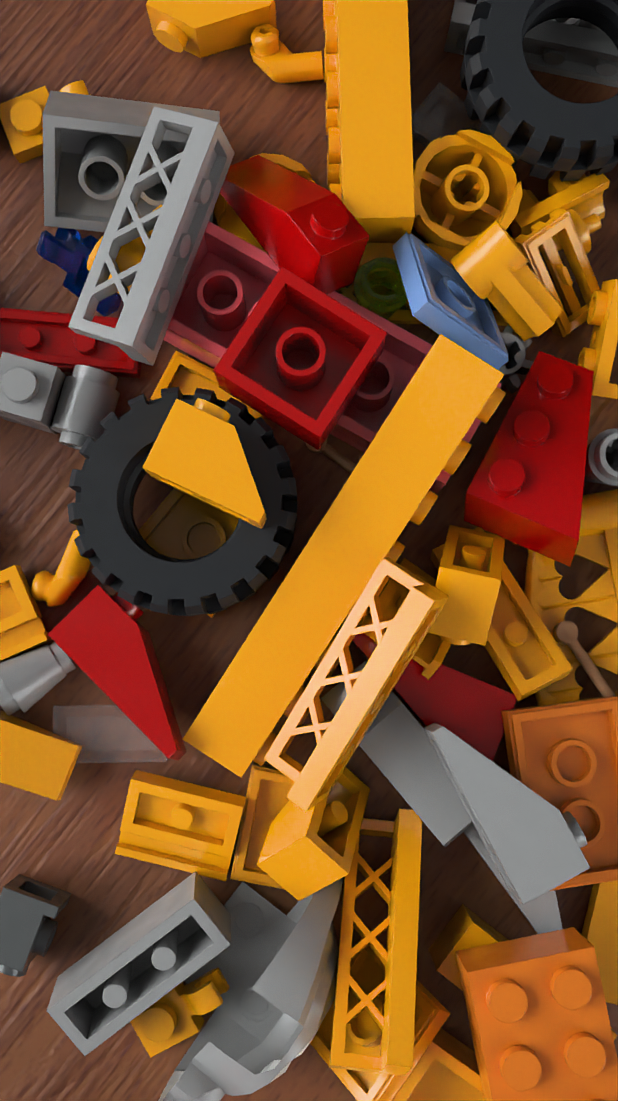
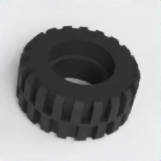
[460,0,618,182]
[67,387,298,616]

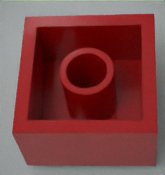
[213,267,388,450]

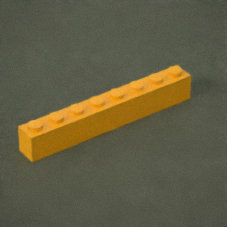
[182,334,506,778]

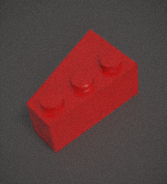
[464,351,594,567]

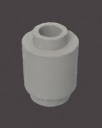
[51,365,120,450]

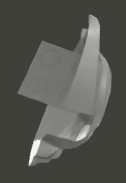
[158,877,344,1101]

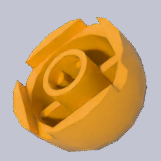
[413,129,523,250]

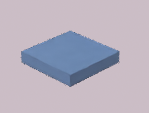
[392,232,509,370]

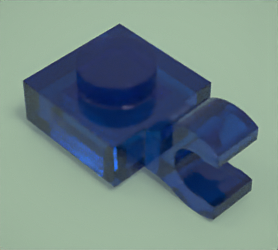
[36,228,122,317]

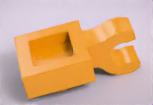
[0,80,91,164]
[130,967,230,1058]

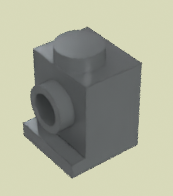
[0,874,72,977]

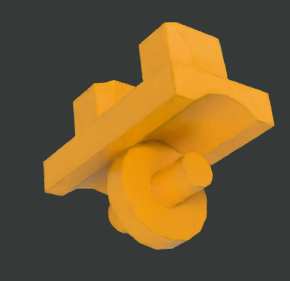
[509,171,610,254]

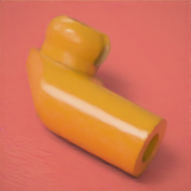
[250,24,324,84]
[31,530,91,607]

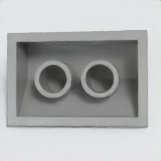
[43,91,220,232]

